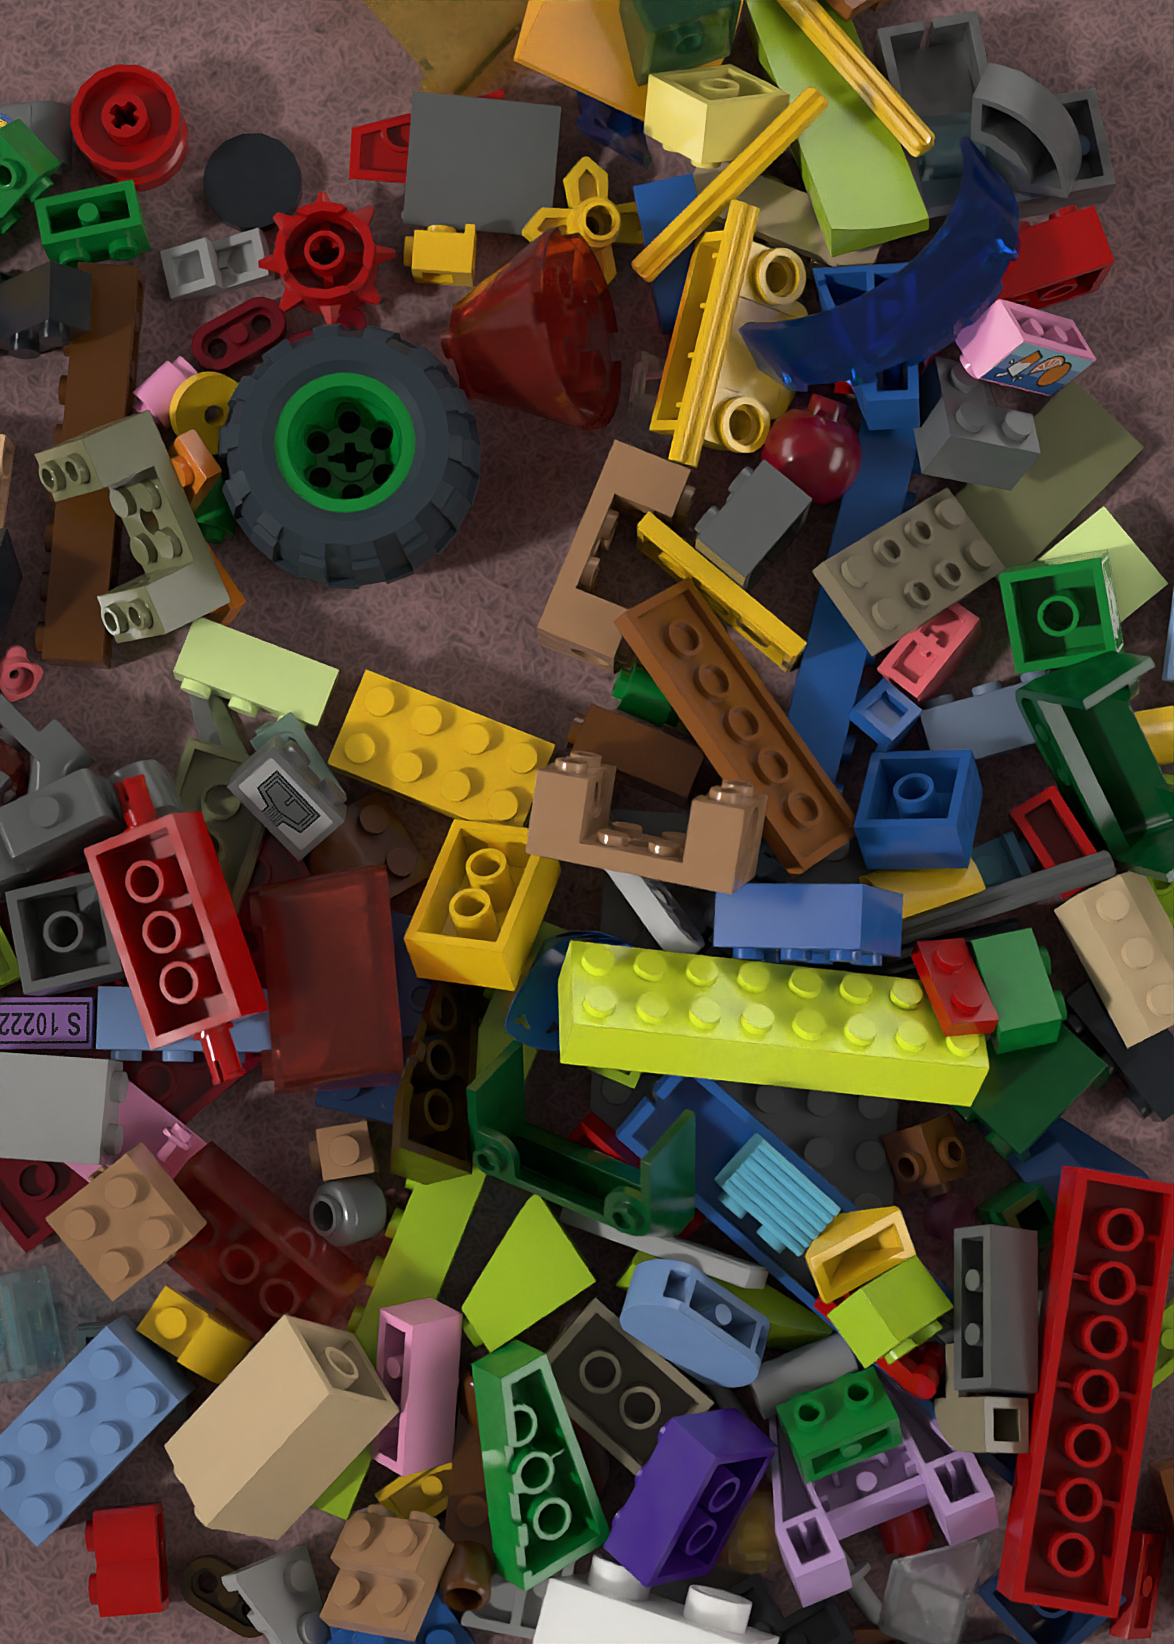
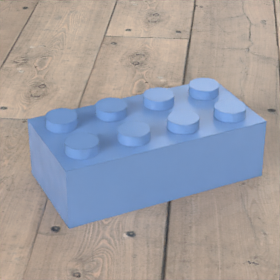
[0,1314,197,1547]

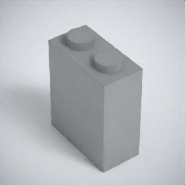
[0,1052,128,1165]

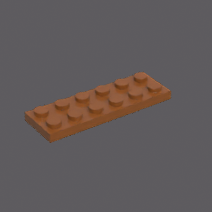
[614,577,856,880]

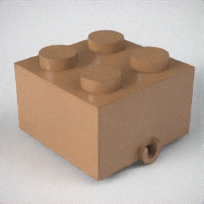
[45,1142,207,1302]

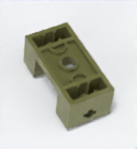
[34,410,231,643]

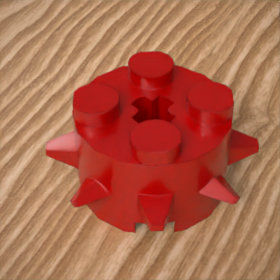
[258,191,396,325]

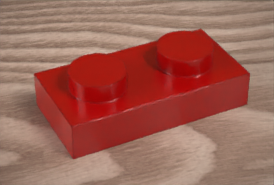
[911,938,999,1037]
[1109,1529,1167,1640]

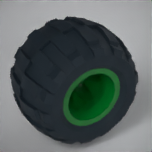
[217,323,481,589]

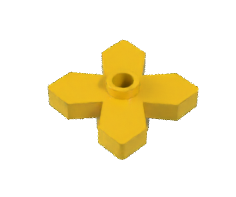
[521,156,644,296]

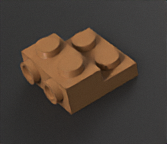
[319,1505,455,1642]

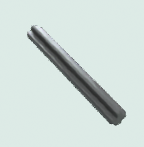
[901,850,1116,945]

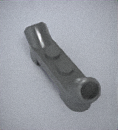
[0,693,95,794]

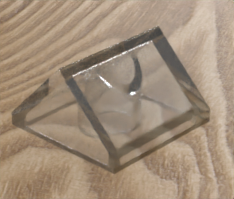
[877,1535,993,1644]

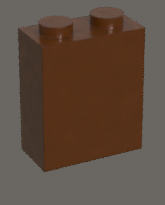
[566,703,705,809]

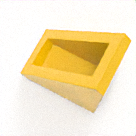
[805,1206,916,1304]

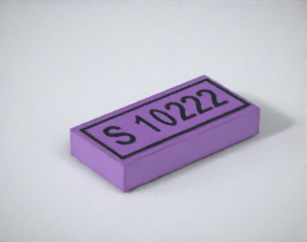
[0,997,95,1050]

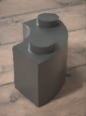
[971,63,1082,199]

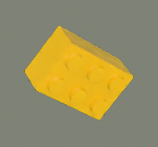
[404,819,562,991]

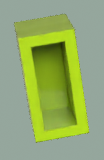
[827,1255,954,1369]

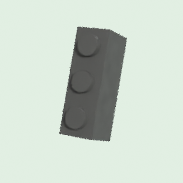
[954,1224,1039,1395]

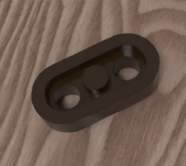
[180,1554,263,1638]

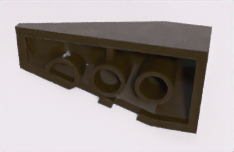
[390,980,480,1185]

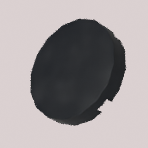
[204,133,303,232]

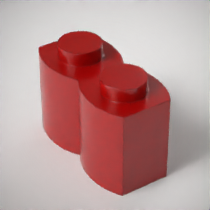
[85,1501,169,1618]

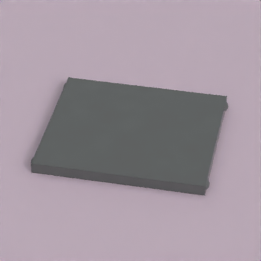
[401,91,563,236]

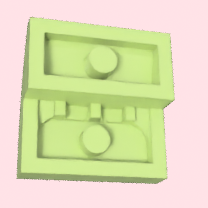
[1037,506,1169,623]

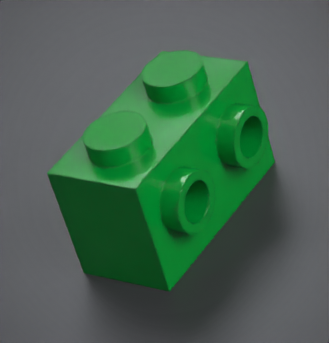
[0,118,62,236]
[34,179,151,269]
[969,928,1067,1055]
[776,1366,903,1484]

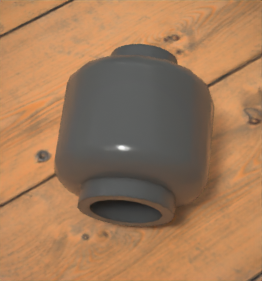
[309,1175,388,1246]

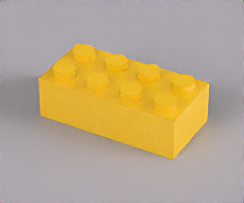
[327,669,556,828]

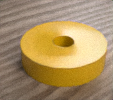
[169,371,239,455]

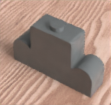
[0,759,186,901]

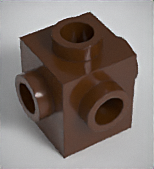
[881,1113,971,1199]

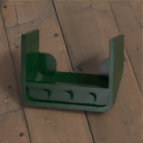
[1015,651,1174,883]
[467,1040,695,1236]

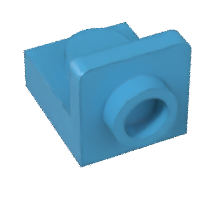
[970,831,1035,888]

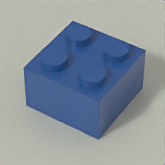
[854,750,983,869]

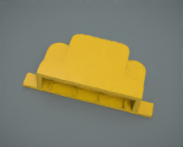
[649,200,809,468]

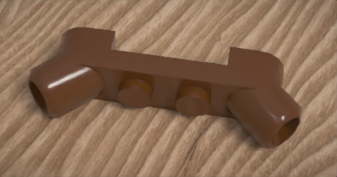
[438,1360,494,1611]

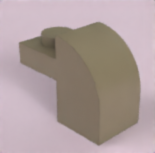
[934,1343,1029,1454]

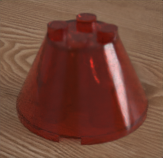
[441,225,622,431]

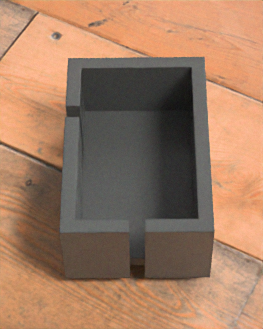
[693,459,812,593]

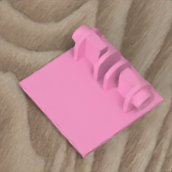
[64,1080,208,1184]

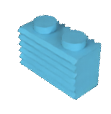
[714,1133,841,1256]

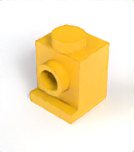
[403,224,477,287]

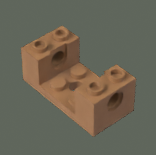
[537,440,696,674]
[526,751,768,895]

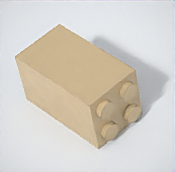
[164,1314,399,1540]

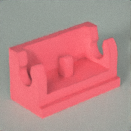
[877,602,983,710]

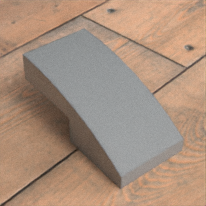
[160,228,275,301]

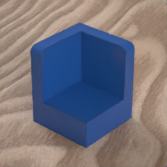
[848,678,923,762]

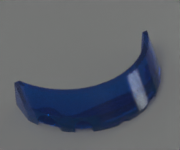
[739,135,1021,391]

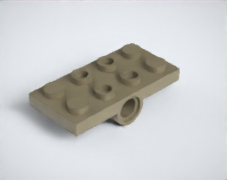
[812,487,1005,657]

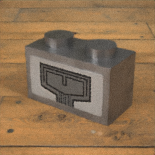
[227,733,347,861]

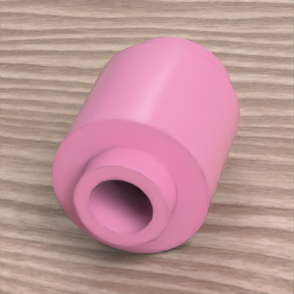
[132,356,198,430]

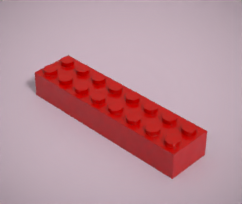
[997,1166,1174,1619]

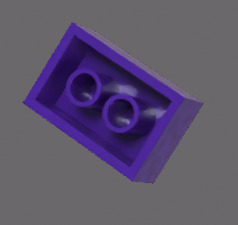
[603,1407,779,1588]

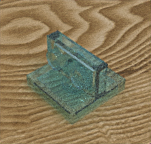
[0,1265,66,1384]

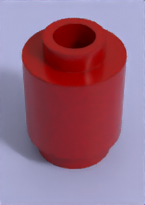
[877,1505,935,1561]

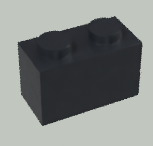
[0,261,92,359]

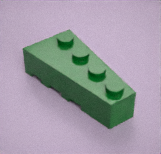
[472,1339,610,1592]

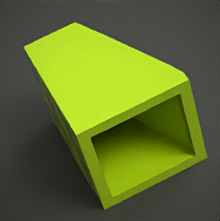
[461,1194,597,1353]

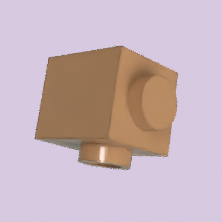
[309,1121,379,1181]

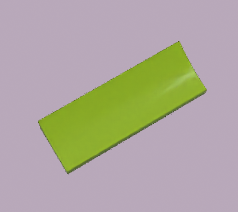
[742,0,929,258]

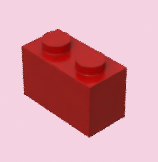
[1008,784,1097,901]

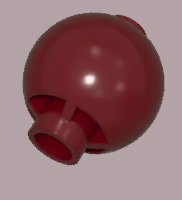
[761,394,862,506]

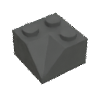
[913,356,1041,491]
[5,872,126,997]

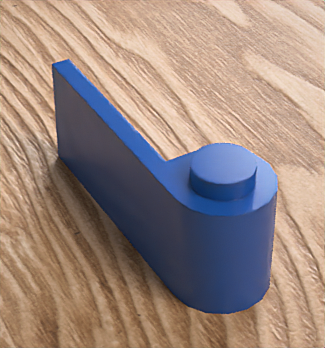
[632,173,705,335]

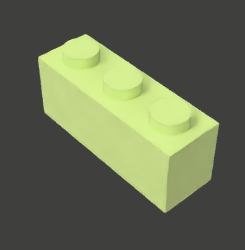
[173,617,339,733]

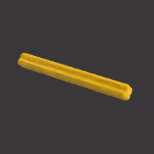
[776,0,935,158]
[631,86,828,282]

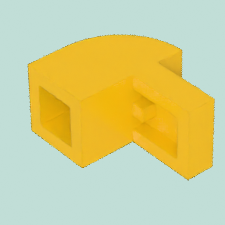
[136,1284,258,1384]

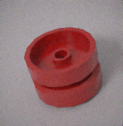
[70,64,189,192]

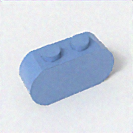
[620,1259,770,1387]

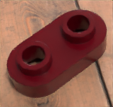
[191,297,287,374]

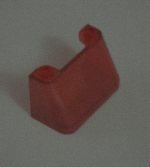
[249,864,403,1095]

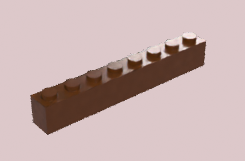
[35,262,146,669]

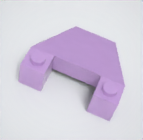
[769,1364,999,1608]

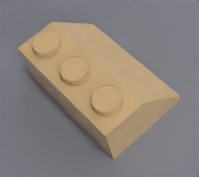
[1054,871,1174,1048]

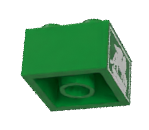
[999,549,1125,674]

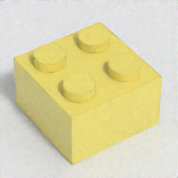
[643,64,790,169]

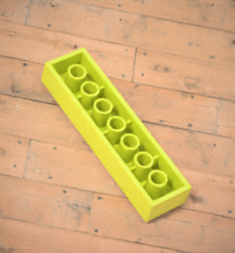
[558,940,990,1107]

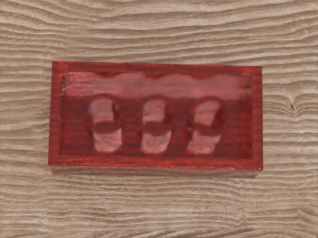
[166,1141,369,1343]

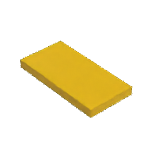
[636,512,807,672]

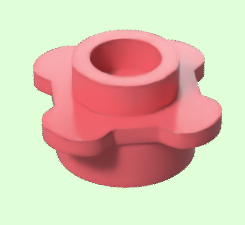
[0,645,43,702]

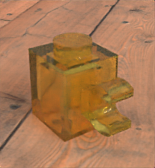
[726,1491,781,1573]

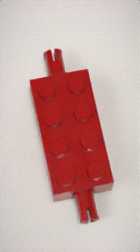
[83,774,269,1085]

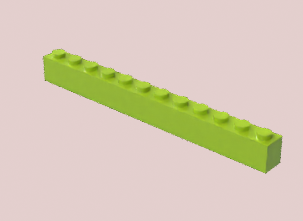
[311,920,583,1520]

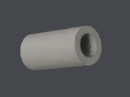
[748,1332,864,1419]

